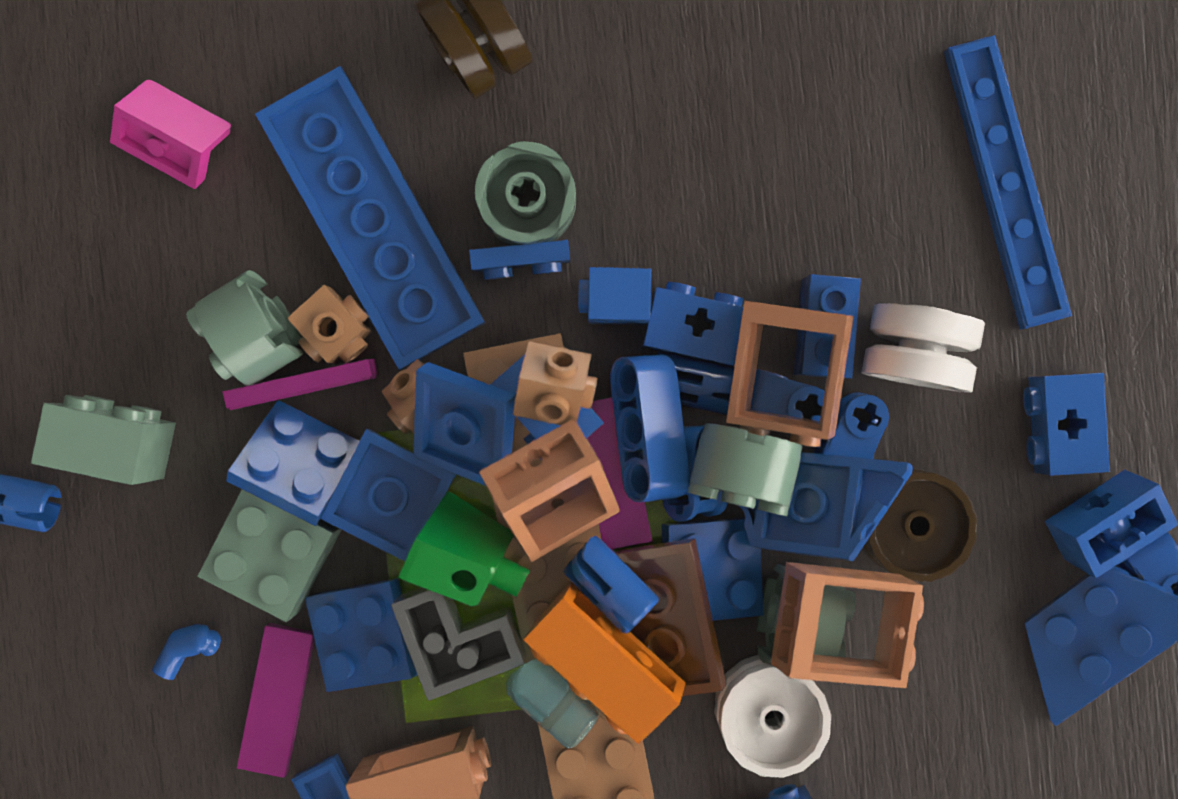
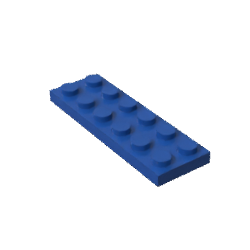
[255,66,486,370]

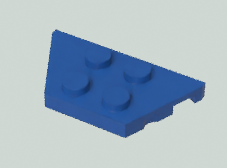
[738,452,913,561]
[1025,566,1178,727]

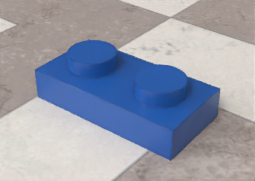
[469,240,571,280]

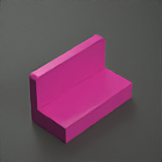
[110,80,231,189]

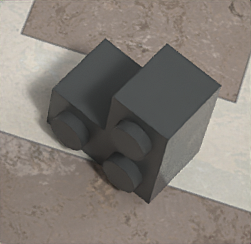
[391,587,527,701]

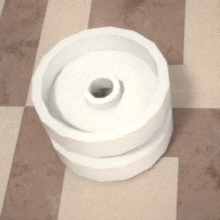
[861,304,985,393]
[714,655,831,778]

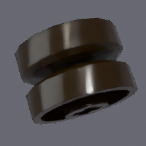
[414,0,533,99]
[862,469,977,582]

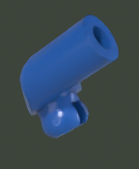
[152,623,221,680]

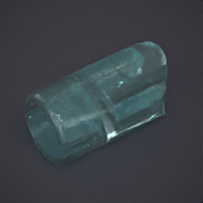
[506,659,600,749]

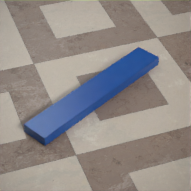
[944,35,1072,330]

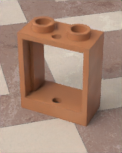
[726,301,854,447]
[479,419,620,562]
[771,562,924,688]
[346,726,491,799]

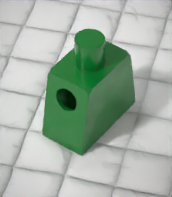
[399,491,530,606]

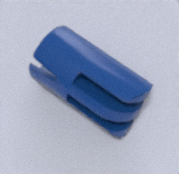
[657,351,734,415]
[0,474,61,532]
[563,536,659,634]

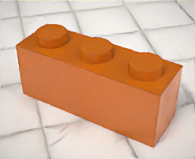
[523,582,686,744]

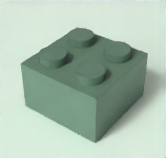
[31,395,176,485]
[197,489,342,622]

